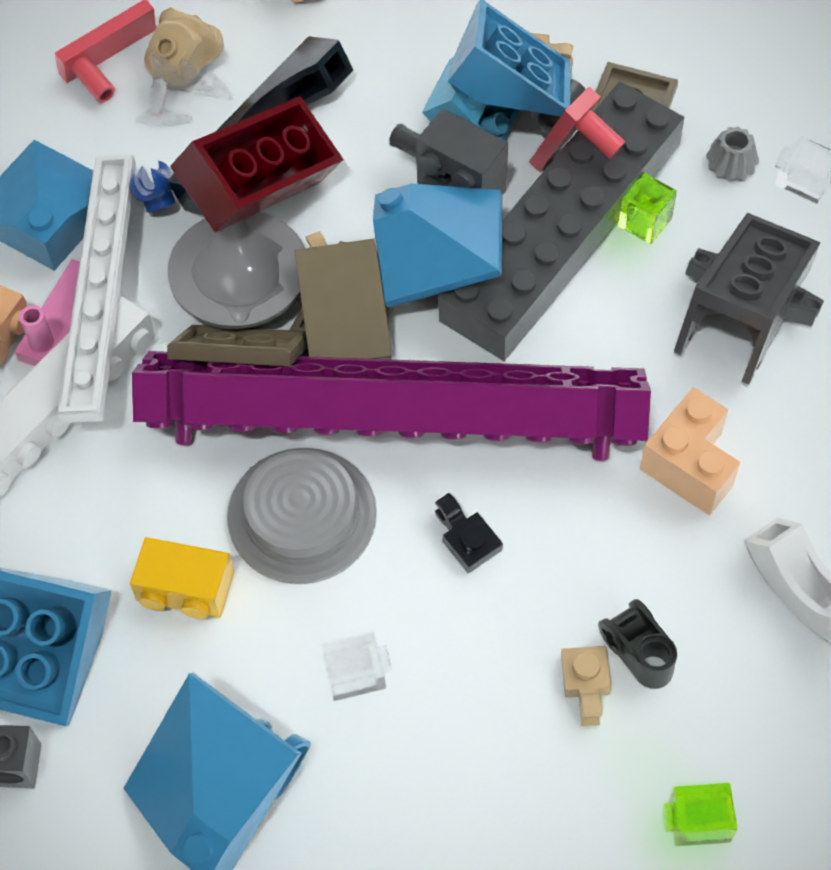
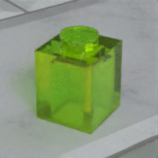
[618,172,677,244]
[662,783,738,847]

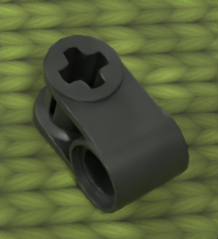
[598,599,677,689]

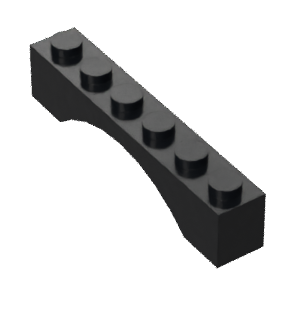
[169,36,354,215]

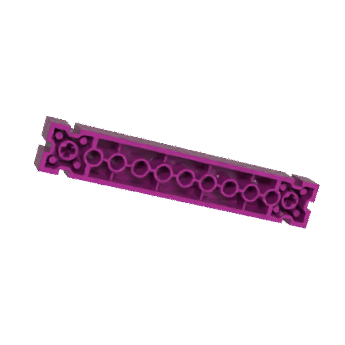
[132,351,651,461]

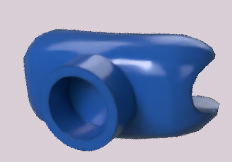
[130,160,176,212]

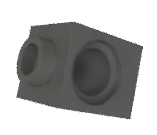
[0,725,42,789]

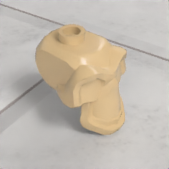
[144,7,224,87]

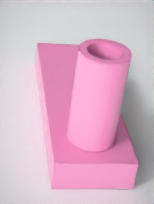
[14,259,80,366]

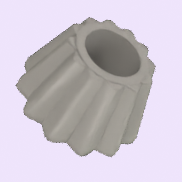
[706,126,759,180]

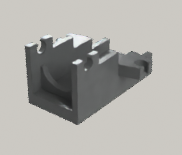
[673,212,824,385]

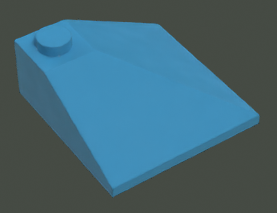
[448,0,571,117]
[0,139,93,271]
[373,183,503,308]
[0,568,112,727]
[123,672,302,870]

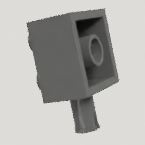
[389,108,508,195]

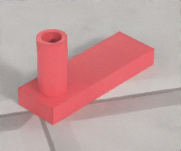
[55,0,156,103]
[529,86,626,172]

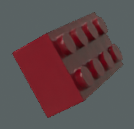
[170,96,344,233]

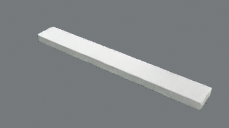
[57,154,136,423]

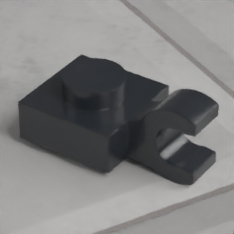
[435,493,503,574]

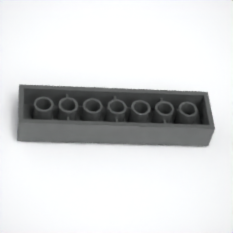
[438,81,685,362]

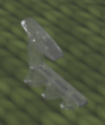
[136,50,234,126]

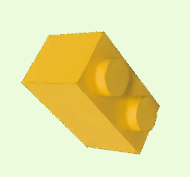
[130,537,234,619]

